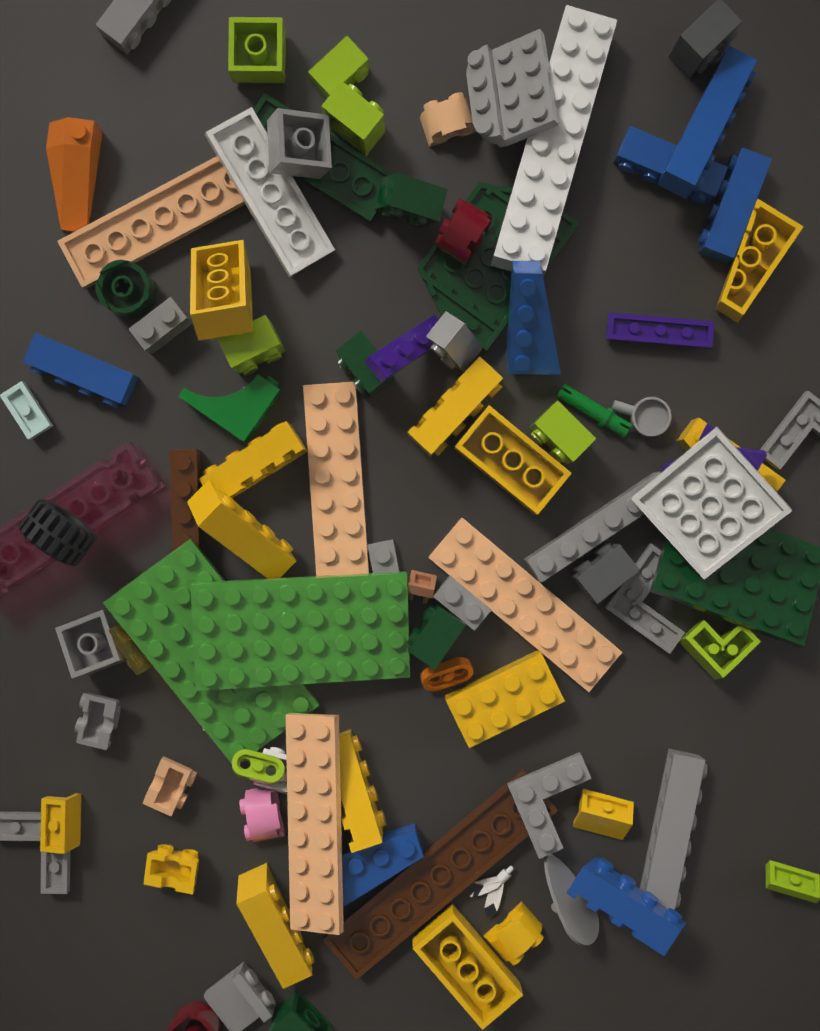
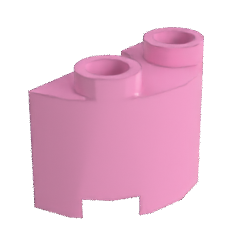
[239,787,286,842]

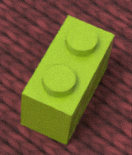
[308,36,370,99]

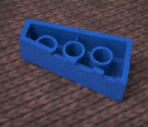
[506,261,561,375]
[342,823,423,907]
[566,857,686,956]

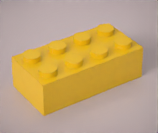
[190,240,253,341]
[454,405,572,515]
[445,650,565,748]
[413,903,523,1030]

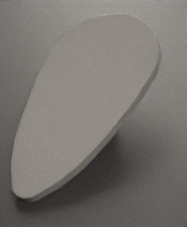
[544,854,599,946]

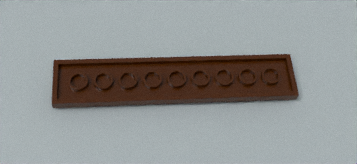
[323,768,558,980]

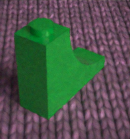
[178,375,283,443]

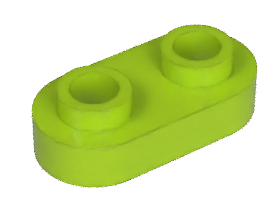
[232,749,285,785]

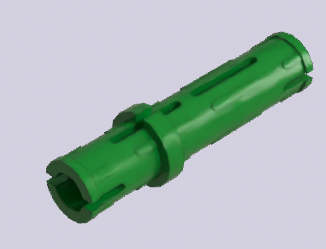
[556,383,632,438]

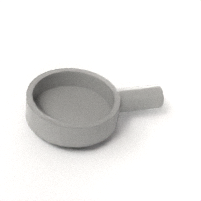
[612,397,672,437]

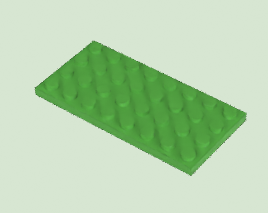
[103,538,319,764]
[190,572,410,691]

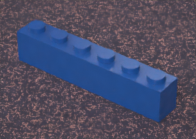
[657,46,757,199]

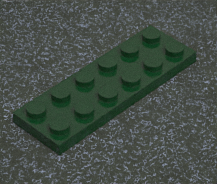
[254,93,394,224]

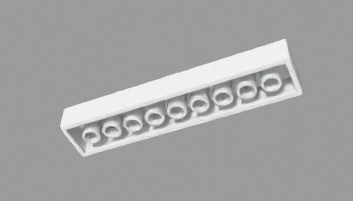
[491,5,617,276]

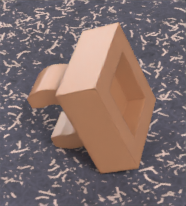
[408,570,437,604]

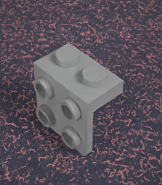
[204,962,276,1031]

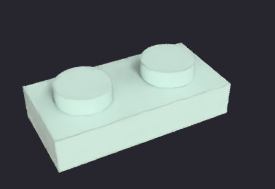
[0,381,53,440]

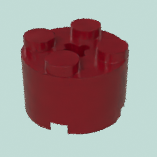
[434,198,494,265]
[167,1000,223,1031]

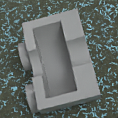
[75,693,121,750]

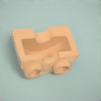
[420,92,477,147]
[142,756,198,816]

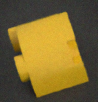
[143,844,199,895]
[483,901,544,965]

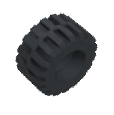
[18,499,97,566]

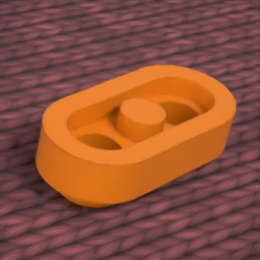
[420,657,473,692]

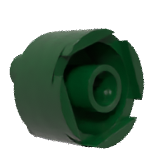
[95,260,156,319]

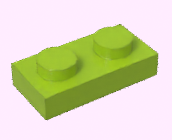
[765,860,820,903]

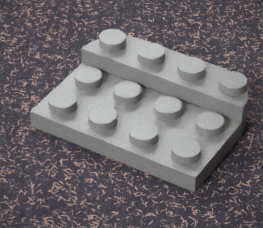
[466,29,559,147]

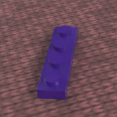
[606,312,715,349]
[364,314,439,383]

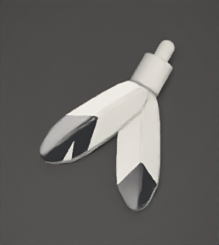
[463,866,514,917]

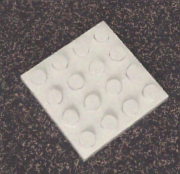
[631,427,792,579]

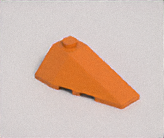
[46,117,103,232]

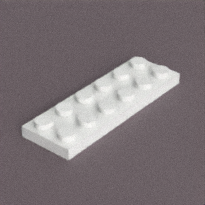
[205,107,335,277]

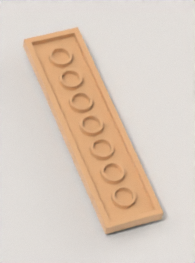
[57,156,245,289]
[303,382,369,576]
[428,517,622,692]
[286,713,344,935]

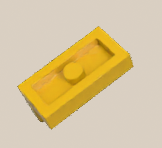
[573,789,634,840]
[40,793,81,854]

